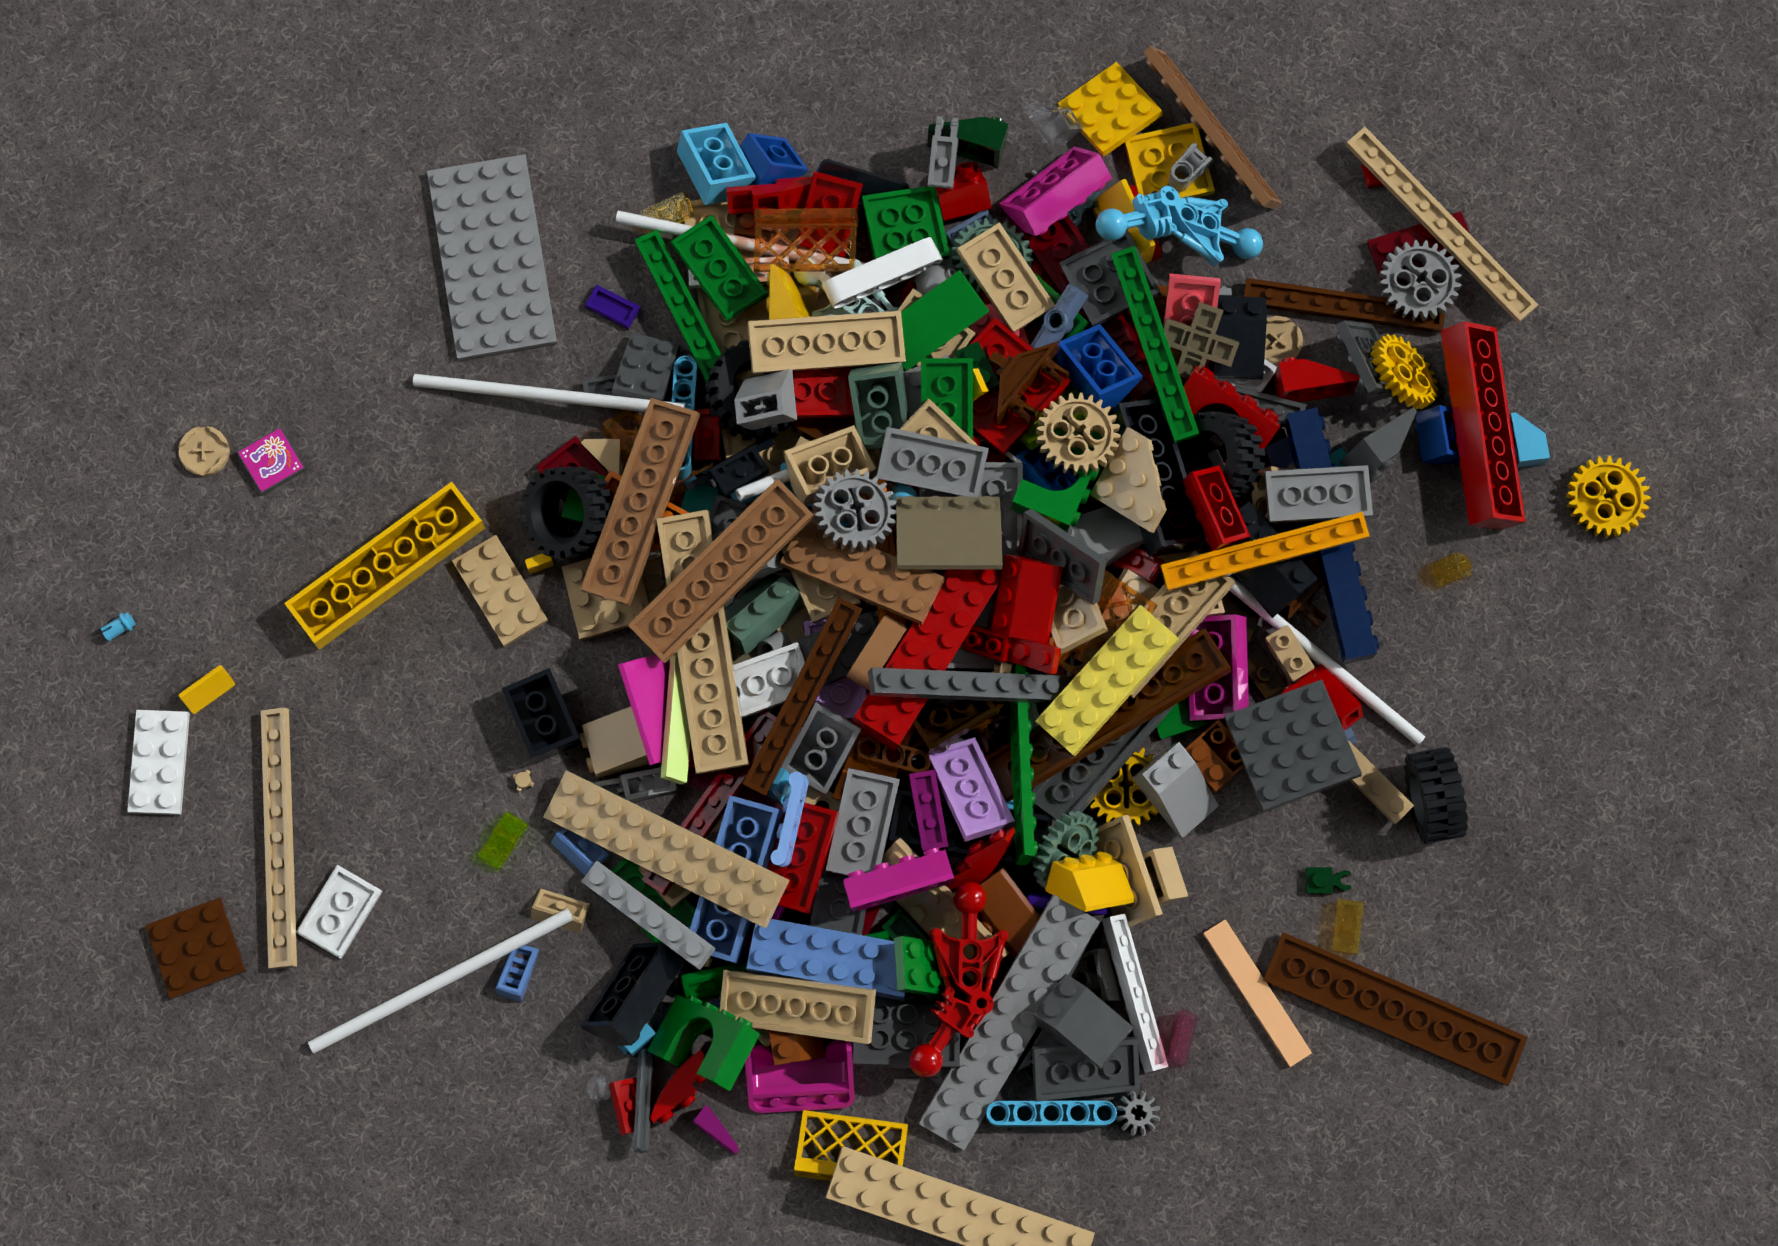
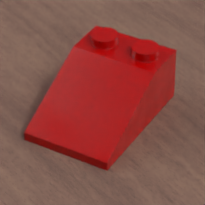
[1273,357,1359,403]

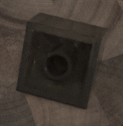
[1071,949,1124,1005]

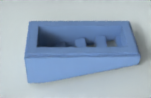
[496,945,539,1003]

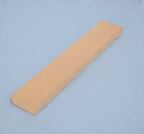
[1203,919,1312,1068]

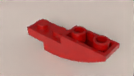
[726,176,812,217]
[962,625,1061,674]
[946,827,1016,890]
[650,1049,706,1125]

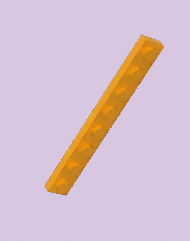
[1160,512,1370,591]

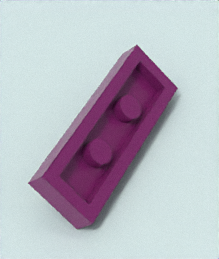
[909,770,949,853]

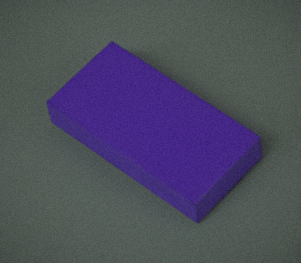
[584,284,641,330]

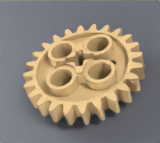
[1036,393,1121,476]

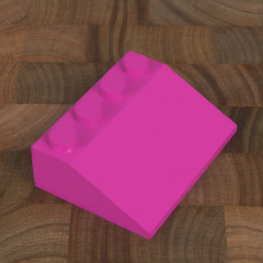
[618,654,670,765]

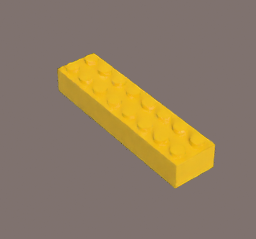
[284,482,486,650]

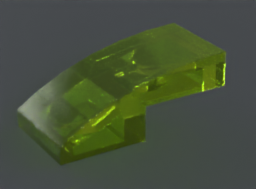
[477,811,529,872]

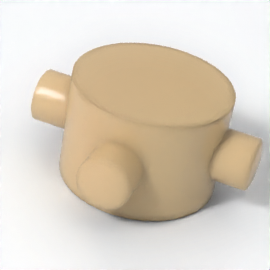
[512,770,534,791]

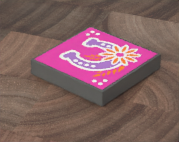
[237,426,307,496]

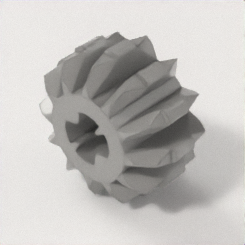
[1116,1091,1160,1136]

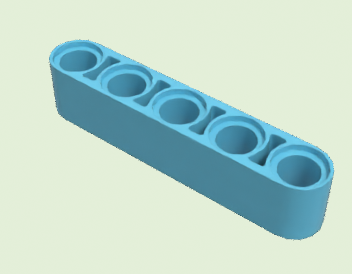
[672,356,698,480]
[986,1101,1117,1127]

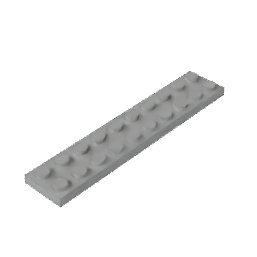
[918,894,1100,1150]

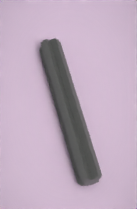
[633,1049,654,1153]

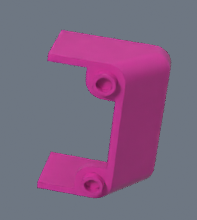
[745,1040,855,1113]

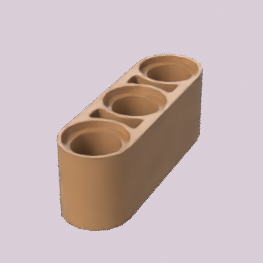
[847,614,908,690]

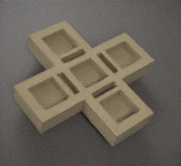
[1163,302,1239,379]

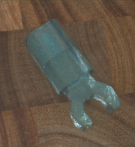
[1067,191,1102,226]

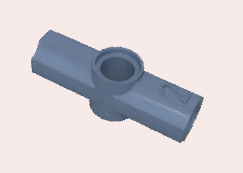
[1030,283,1089,349]

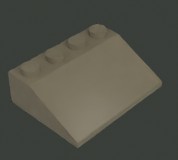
[895,496,1002,569]

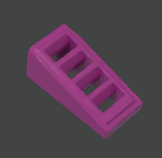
[694,1105,740,1155]

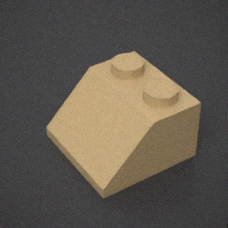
[1142,847,1188,907]

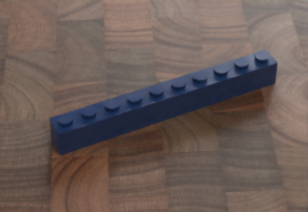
[1284,408,1379,665]

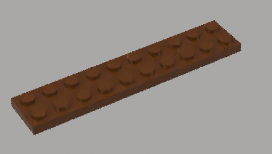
[985,628,1232,803]
[1263,932,1528,1087]

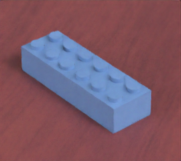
[690,795,783,964]
[746,919,905,1001]

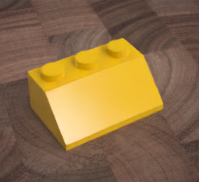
[1093,179,1155,263]
[1045,852,1135,912]

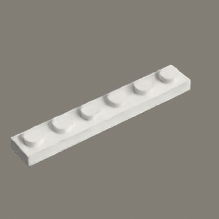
[1102,914,1168,1073]

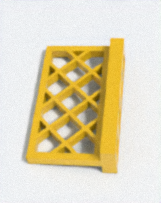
[794,1110,908,1181]

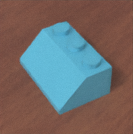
[677,123,756,205]

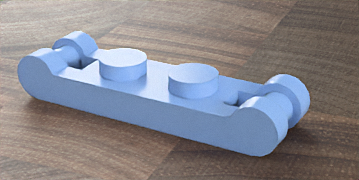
[771,772,809,867]

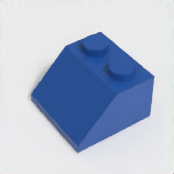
[740,133,809,185]
[1415,405,1460,465]

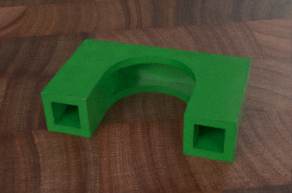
[1010,417,1103,533]
[647,995,760,1091]

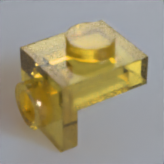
[1428,552,1472,588]

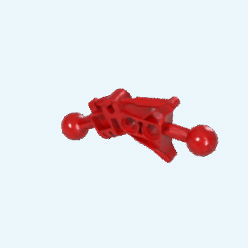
[910,881,1009,1078]

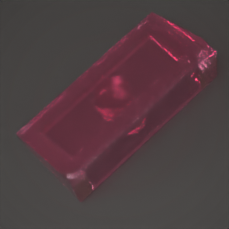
[1167,1009,1198,1067]

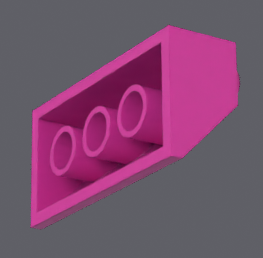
[999,146,1112,236]
[1188,614,1249,721]
[843,847,955,912]

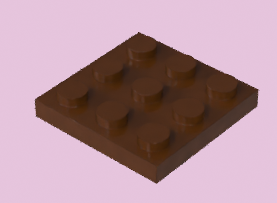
[145,897,247,1000]

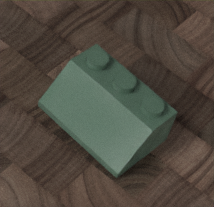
[724,573,804,655]

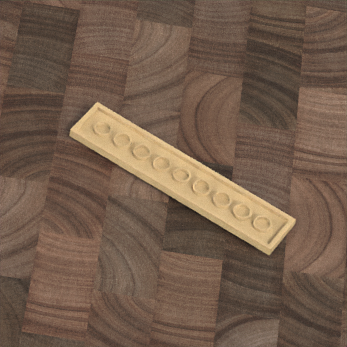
[657,510,749,774]
[543,770,789,928]
[825,1146,1095,1246]

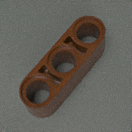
[853,736,930,776]

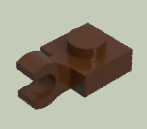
[734,213,779,239]

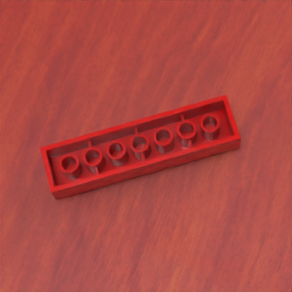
[1441,321,1526,530]
[851,569,1002,751]

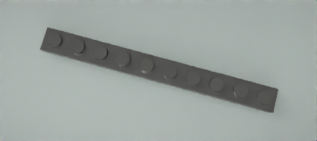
[868,667,1075,703]

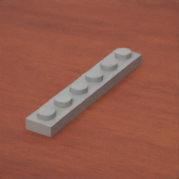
[581,861,716,970]

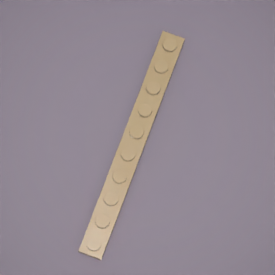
[1346,127,1538,324]
[261,708,297,969]

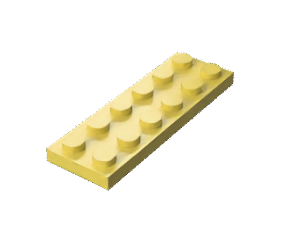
[1036,605,1180,756]

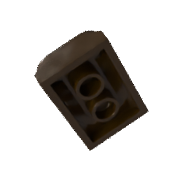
[913,671,1007,754]

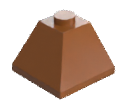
[768,1030,826,1066]

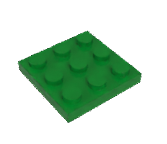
[860,186,950,260]

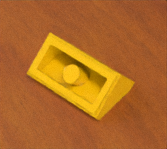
[178,665,235,714]

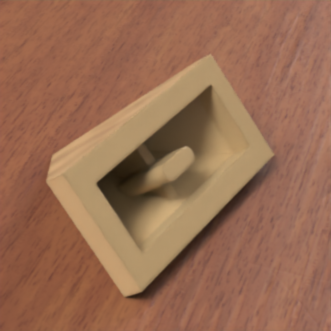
[581,439,623,476]

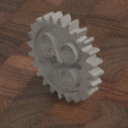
[1379,240,1461,321]
[812,469,897,552]

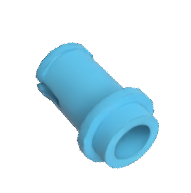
[100,612,136,642]

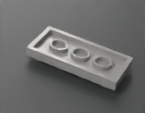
[876,427,989,497]
[1264,465,1373,524]
[826,768,900,876]

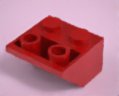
[928,162,992,221]

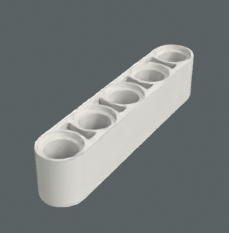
[822,237,943,309]

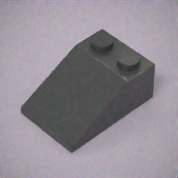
[1339,407,1417,484]
[1034,974,1133,1069]

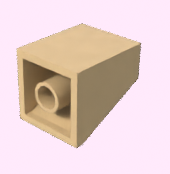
[579,707,649,779]

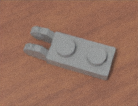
[928,116,959,189]

